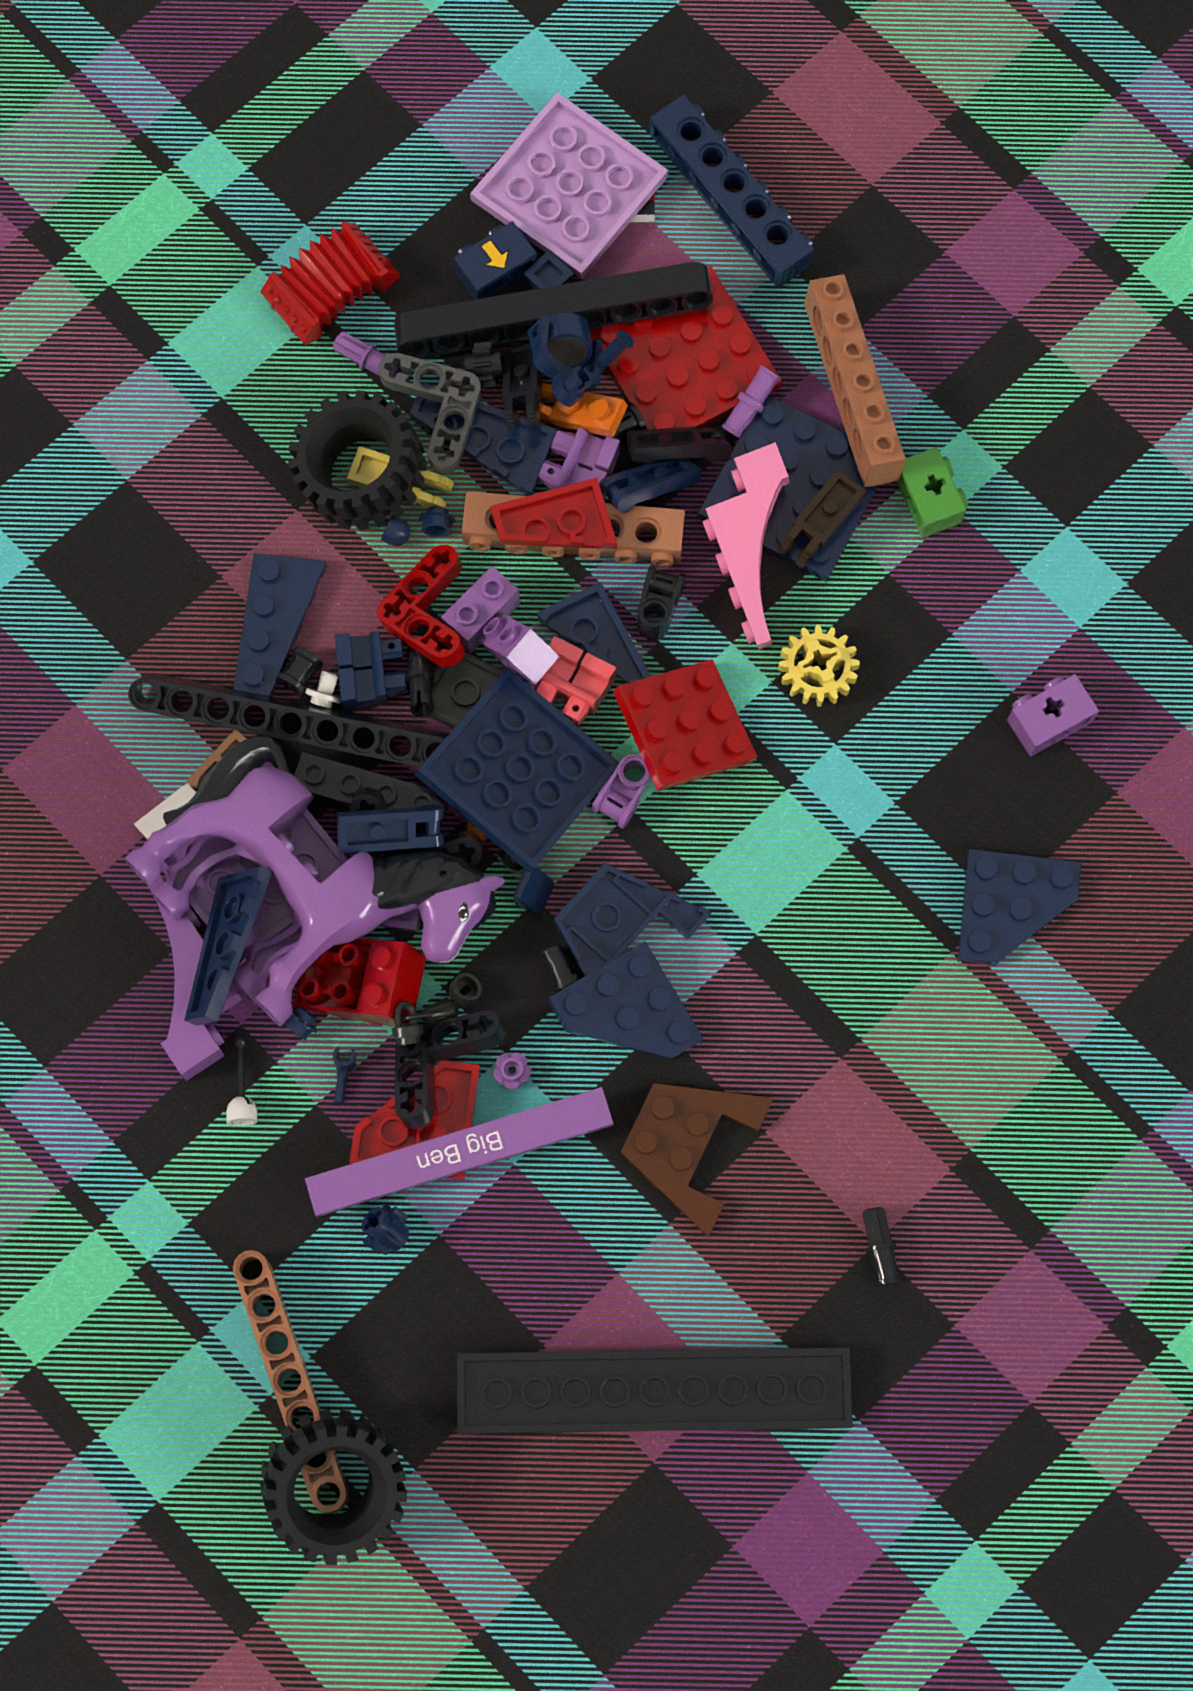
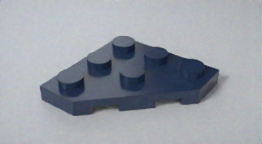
[957,849,1081,966]
[547,941,704,1060]

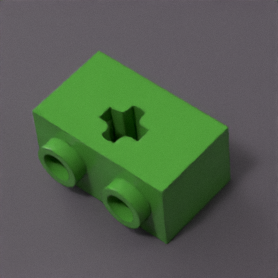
[896,447,968,538]

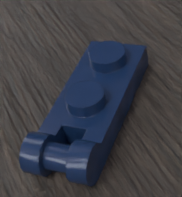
[599,459,702,513]
[337,804,444,854]

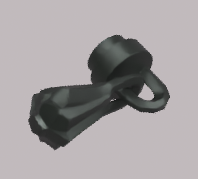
[392,997,459,1045]

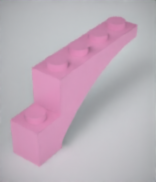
[702,442,790,650]

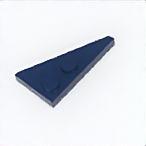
[537,582,651,683]

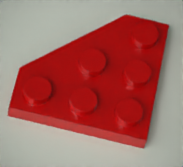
[349,1060,481,1181]

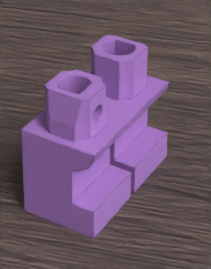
[539,428,620,489]

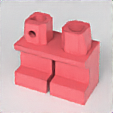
[534,636,616,726]

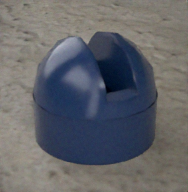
[381,514,411,546]

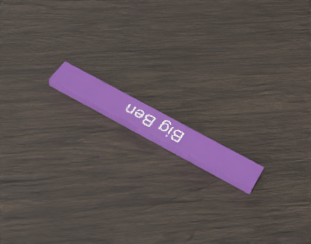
[305,1087,613,1217]

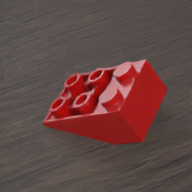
[293,938,426,1026]

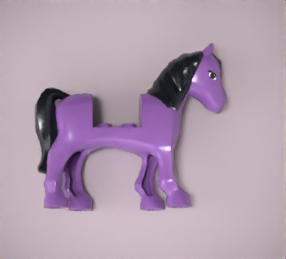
[124,736,505,1027]

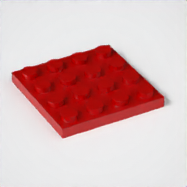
[591,266,782,429]

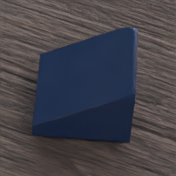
[514,866,554,915]

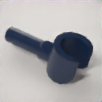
[333,1047,357,1103]

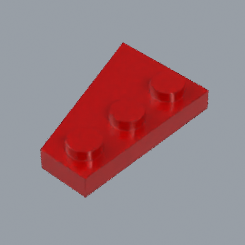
[490,477,617,549]

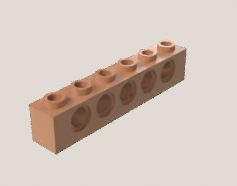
[804,274,906,488]
[462,491,685,567]

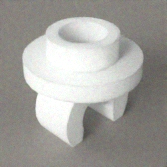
[305,671,341,708]

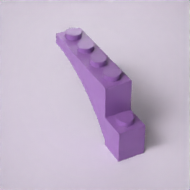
[148,876,243,1081]

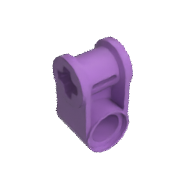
[591,754,651,829]

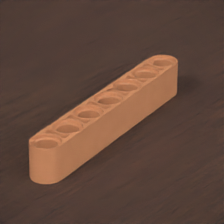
[233,1250,349,1513]

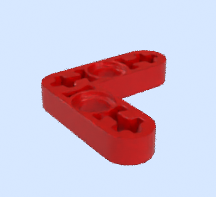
[376,545,465,667]

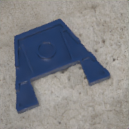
[553,863,711,977]

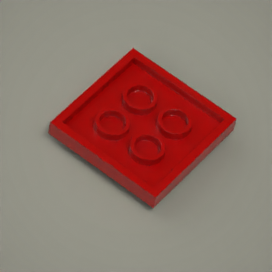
[613,659,757,792]

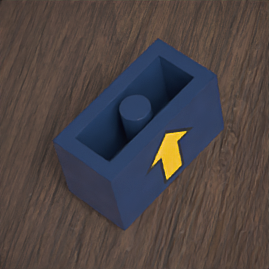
[453,221,537,300]

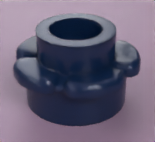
[419,506,455,537]
[284,1006,317,1040]

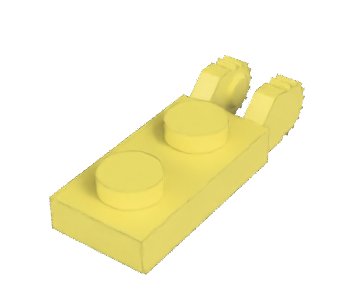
[347,446,454,509]

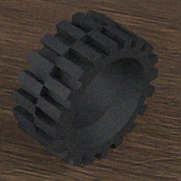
[288,390,427,531]
[260,1409,407,1565]

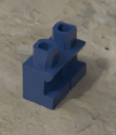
[335,631,407,712]

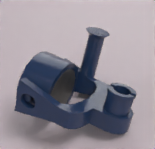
[527,312,634,407]

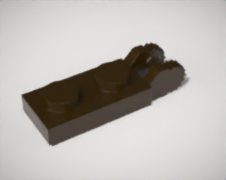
[777,469,867,568]

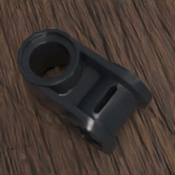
[637,565,686,640]

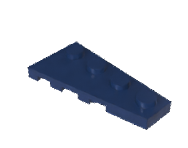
[409,382,557,496]
[184,866,273,1026]

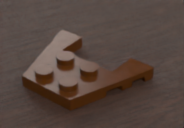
[620,1083,773,1236]

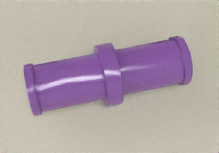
[722,365,780,438]

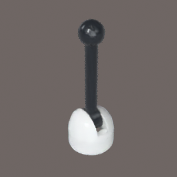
[226,1034,257,1126]

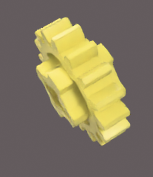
[778,625,860,707]

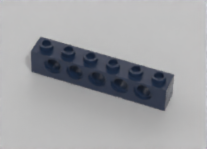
[649,94,814,289]

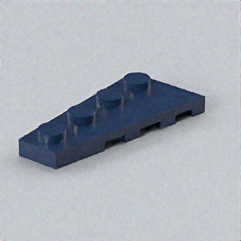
[233,553,327,697]

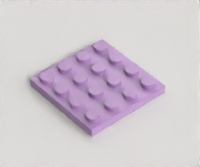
[470,92,669,279]

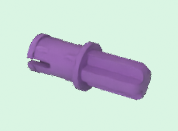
[333,332,401,378]

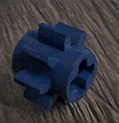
[362,1204,410,1255]

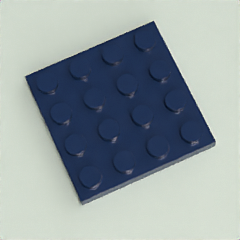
[698,395,879,582]
[414,667,620,873]

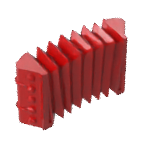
[260,221,400,345]

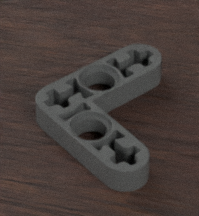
[378,353,481,474]

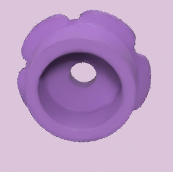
[493,1052,531,1090]

